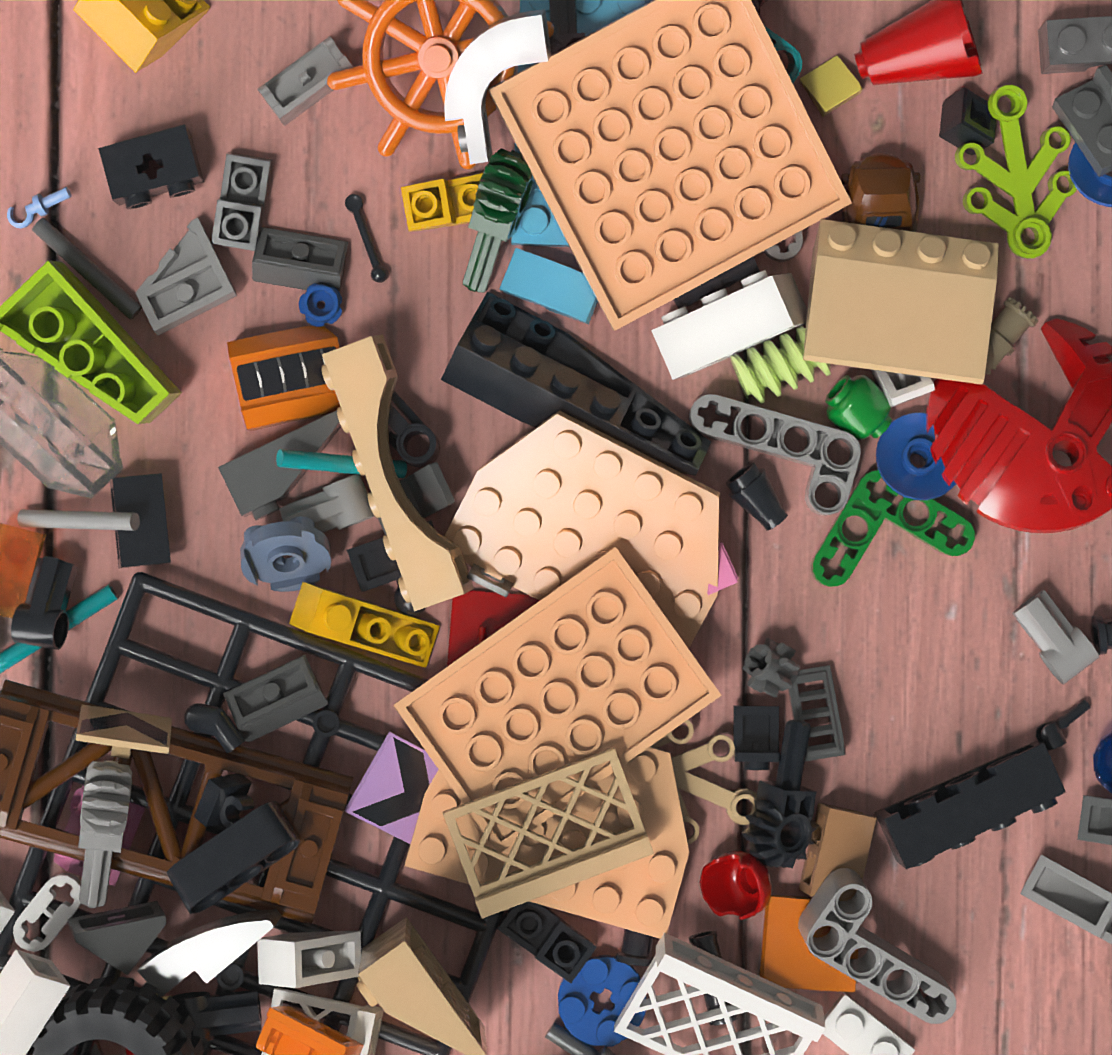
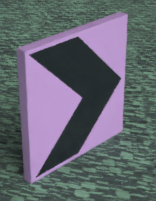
[344,731,438,844]

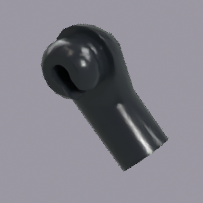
[184,703,246,754]

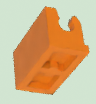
[256,1006,364,1055]

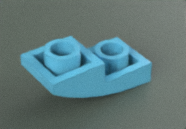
[499,248,598,325]

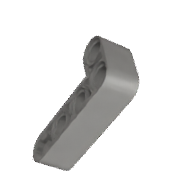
[689,394,861,516]
[798,868,956,1024]

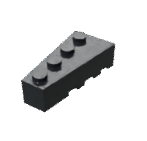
[874,741,1066,870]

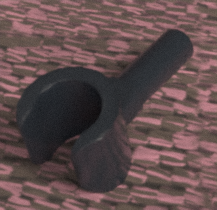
[1036,700,1091,751]

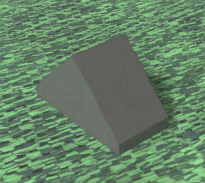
[68,901,166,975]

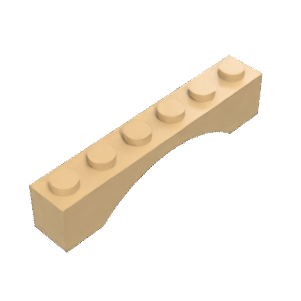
[322,334,474,611]

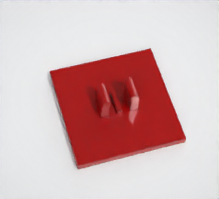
[447,590,540,667]

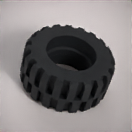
[26,977,204,1055]

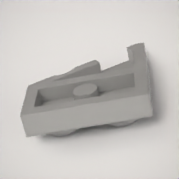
[136,218,237,335]

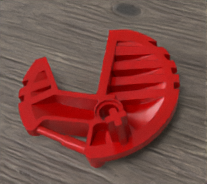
[926,318,1112,533]

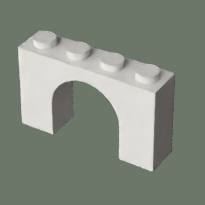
[0,891,70,1055]

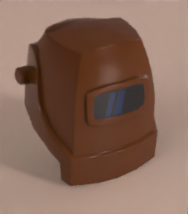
[841,152,920,232]

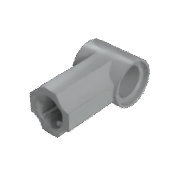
[279,474,374,533]
[1013,590,1099,685]

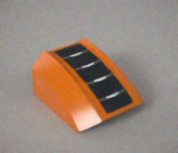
[227,325,341,431]

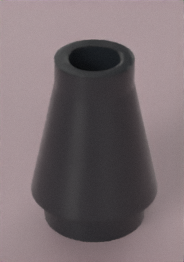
[726,462,788,531]

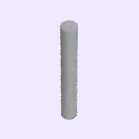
[17,509,140,531]

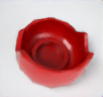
[699,851,772,920]

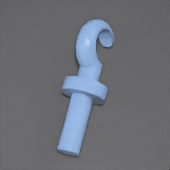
[7,187,72,229]

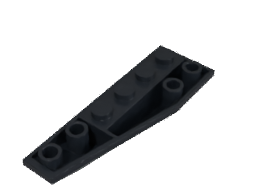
[441,291,711,476]

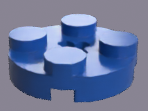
[558,955,646,1047]

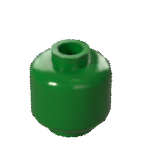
[825,375,892,441]

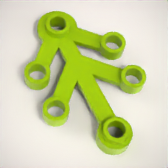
[955,85,1077,259]

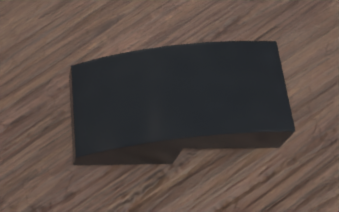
[497,901,597,983]

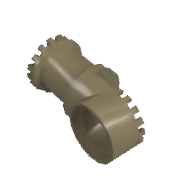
[985,297,1039,375]

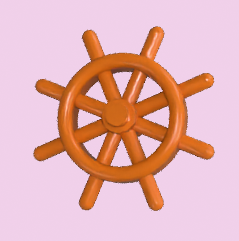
[327,0,554,169]

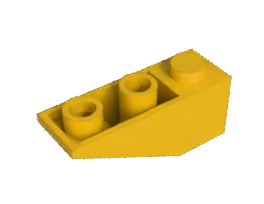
[289,582,440,668]

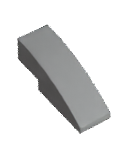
[1020,855,1112,944]

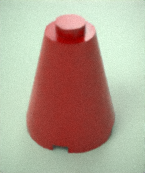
[854,0,983,85]

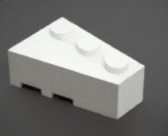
[651,270,807,380]

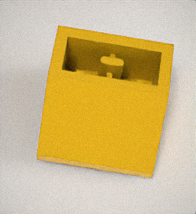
[73,0,210,73]

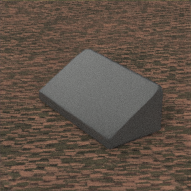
[252,227,348,292]
[223,655,328,742]

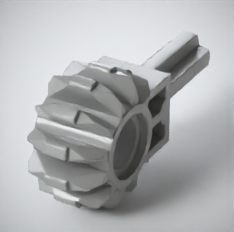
[78,760,132,908]

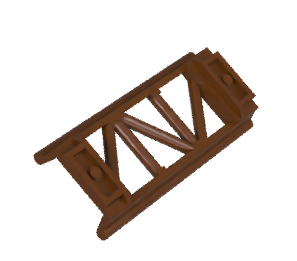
[0,679,354,925]

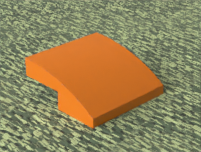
[760,895,858,992]

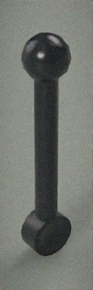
[345,194,388,283]

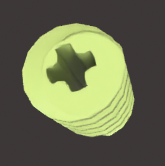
[730,326,831,404]

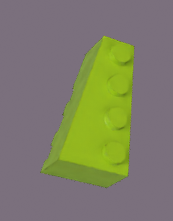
[0,260,182,424]

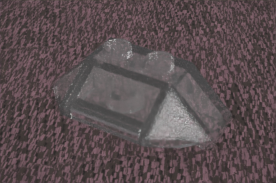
[0,348,123,499]

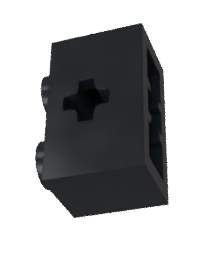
[98,124,204,209]

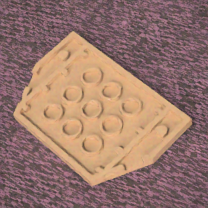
[444,410,720,649]
[405,747,689,939]

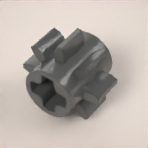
[743,638,800,697]

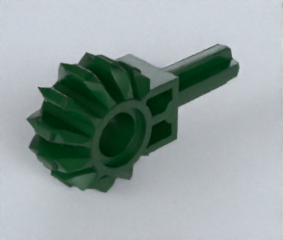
[463,148,535,293]

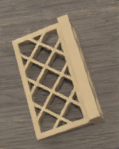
[443,747,654,919]

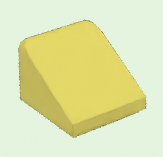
[799,55,863,117]

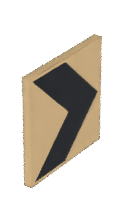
[76,705,172,759]

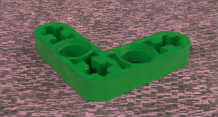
[811,470,975,587]

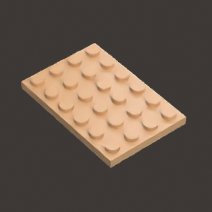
[393,547,722,852]

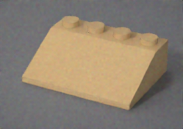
[803,219,999,385]
[356,917,487,1055]

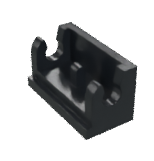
[110,473,171,569]

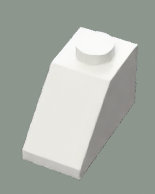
[257,931,361,988]

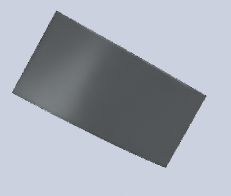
[211,152,273,251]

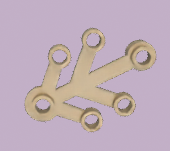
[650,720,757,844]

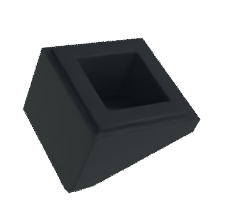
[939,87,996,155]

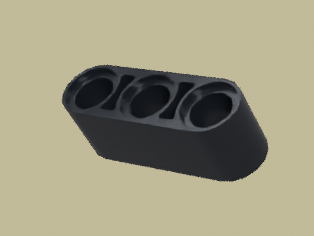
[167,801,301,914]

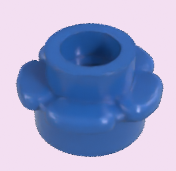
[299,283,342,327]

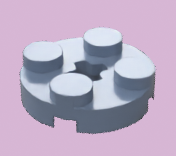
[240,516,331,592]

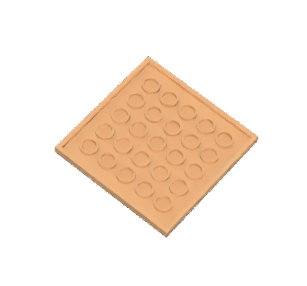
[488,0,852,331]

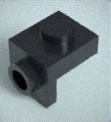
[733,705,780,770]

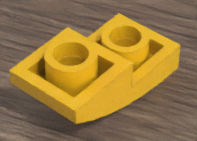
[401,173,483,232]

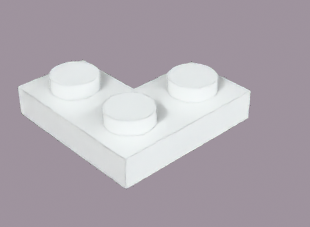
[823,992,915,1055]

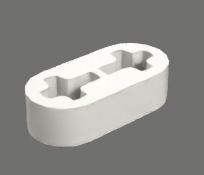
[13,873,81,952]

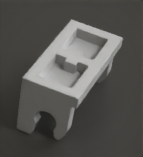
[257,36,353,126]

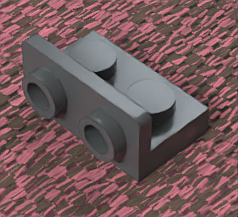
[1052,65,1112,177]

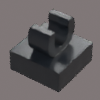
[194,773,255,829]

